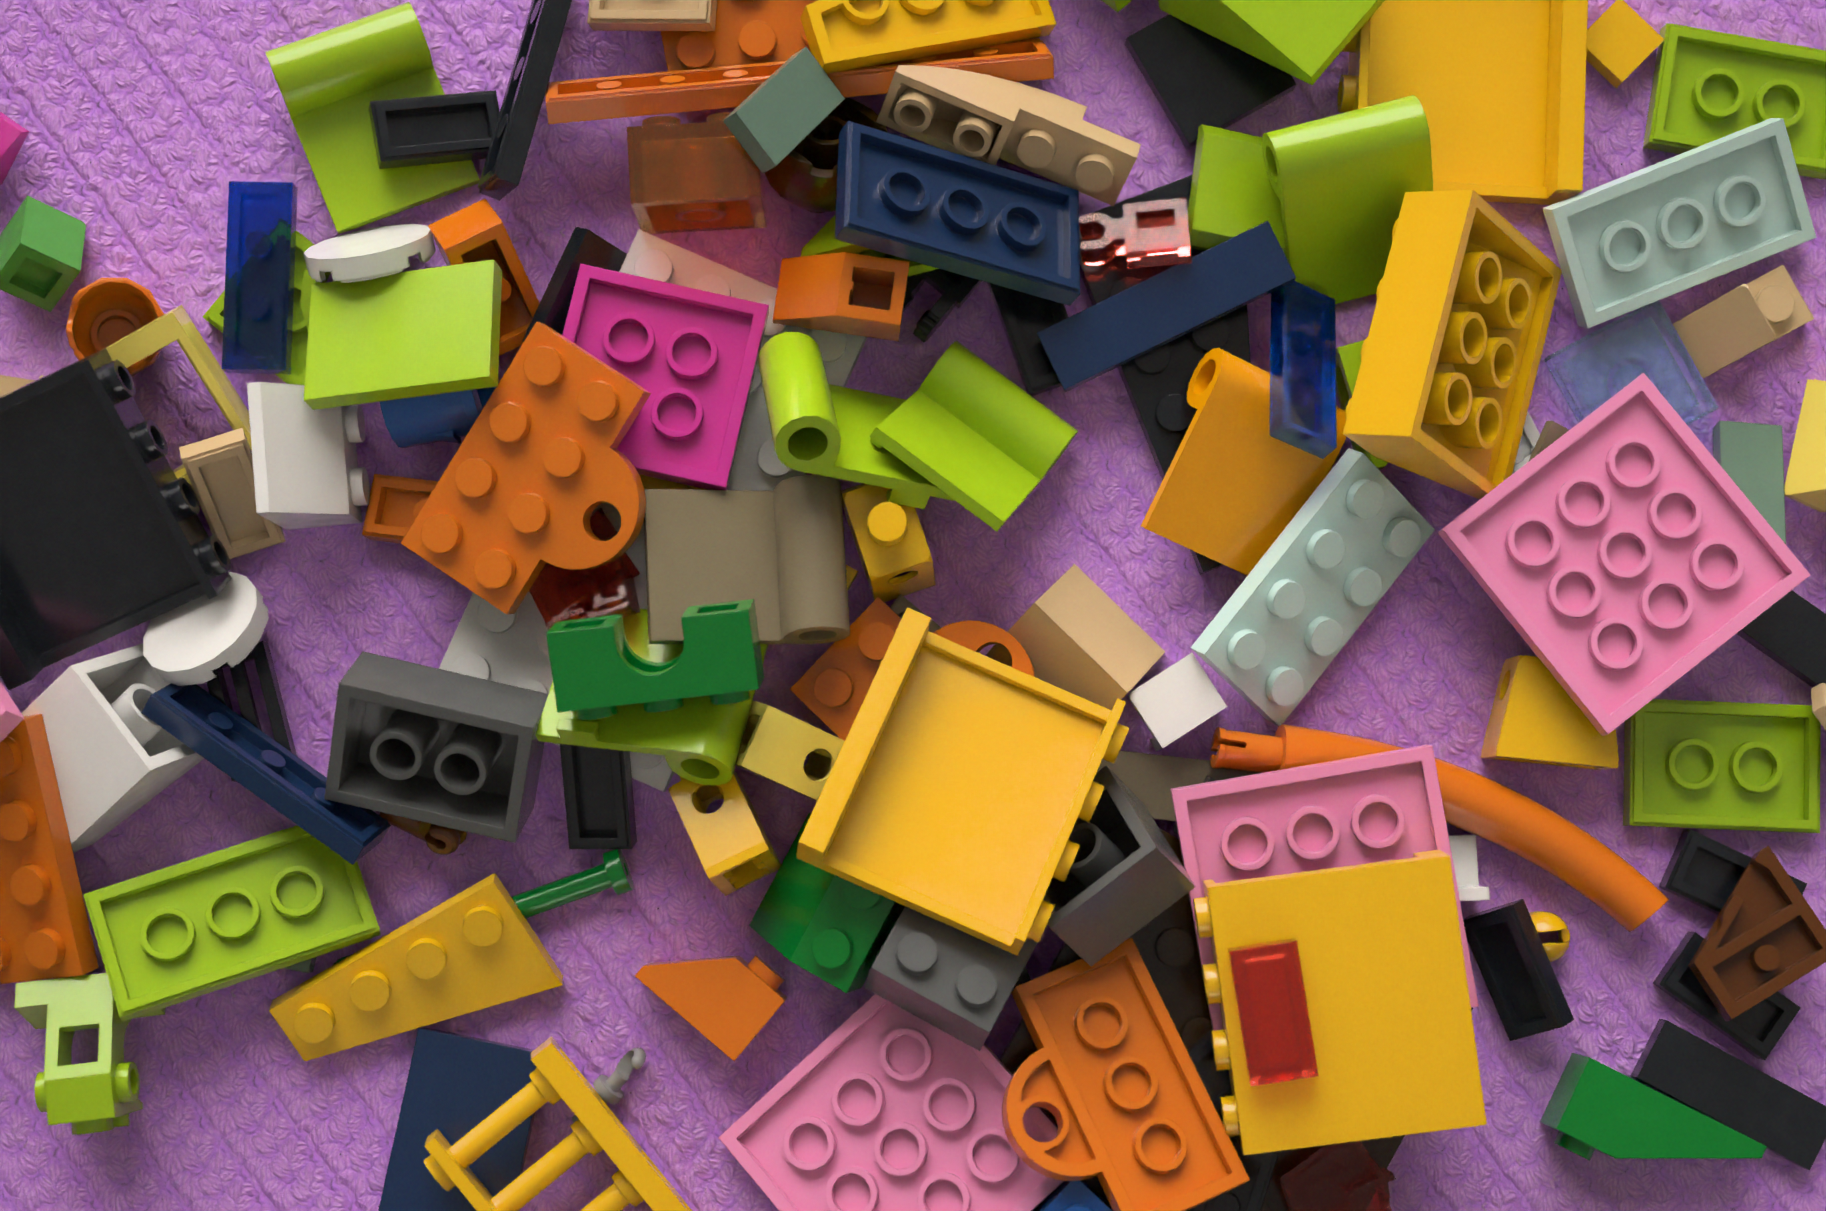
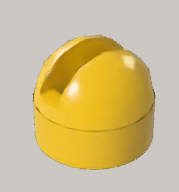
[1529,911,1570,962]

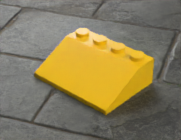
[1343,190,1562,500]

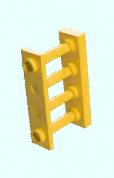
[423,1036,692,1211]

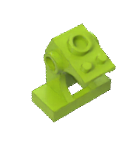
[14,973,165,1135]

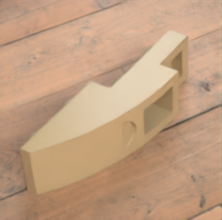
[876,65,1141,206]

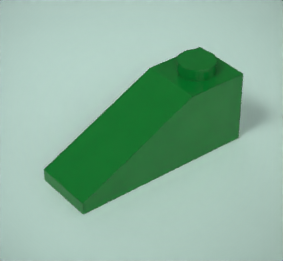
[1540,1053,1767,1161]

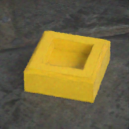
[1586,0,1665,88]

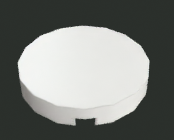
[304,224,436,283]
[143,572,269,686]

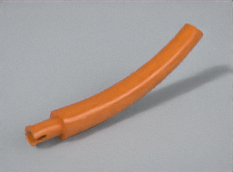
[1210,724,1669,932]

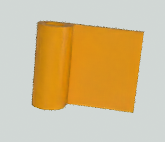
[1141,348,1346,576]

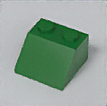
[749,812,905,993]

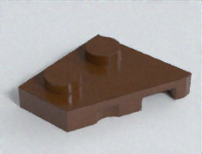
[1688,846,1826,1022]

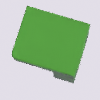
[0,195,86,312]

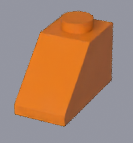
[428,199,540,356]
[635,955,787,1061]

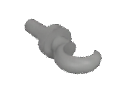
[572,1048,646,1122]

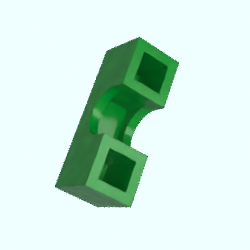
[546,599,764,720]

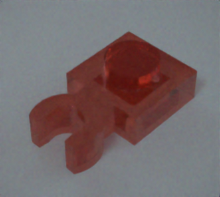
[1079,197,1192,269]

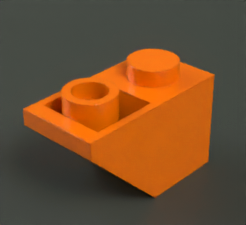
[773,252,910,342]

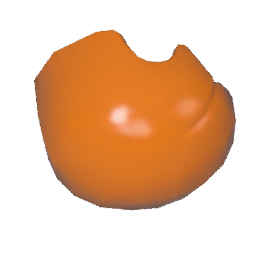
[66,278,164,377]

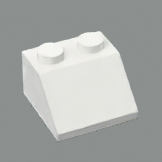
[247,382,370,530]

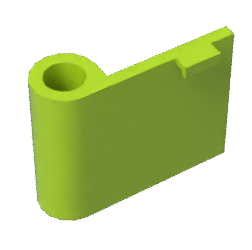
[265,2,480,235]
[1262,95,1433,314]
[758,332,955,509]
[870,340,1078,532]
[535,602,768,785]

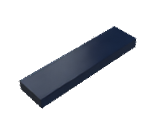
[1037,221,1296,392]
[141,683,391,865]

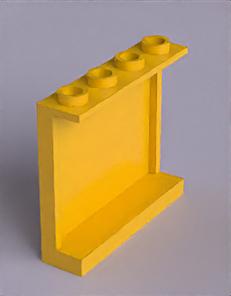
[1337,0,1588,205]
[796,607,1129,956]
[1193,850,1487,1155]

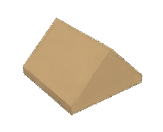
[986,564,1165,710]

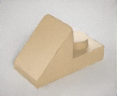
[1668,265,1814,381]

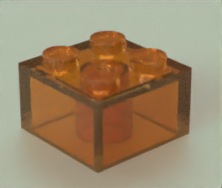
[627,112,767,234]

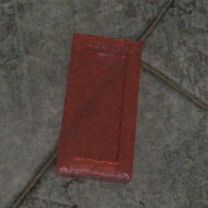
[1227,938,1319,1086]

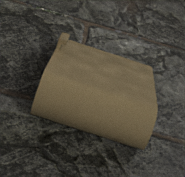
[644,475,850,644]

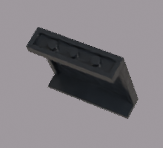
[0,348,232,690]

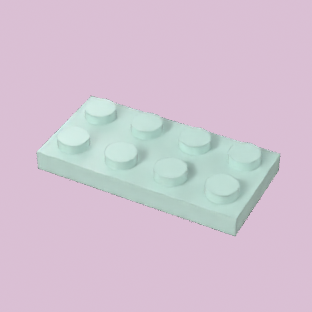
[1542,118,1817,329]
[1191,448,1435,726]

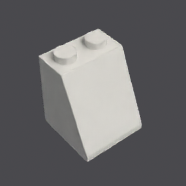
[21,643,204,852]

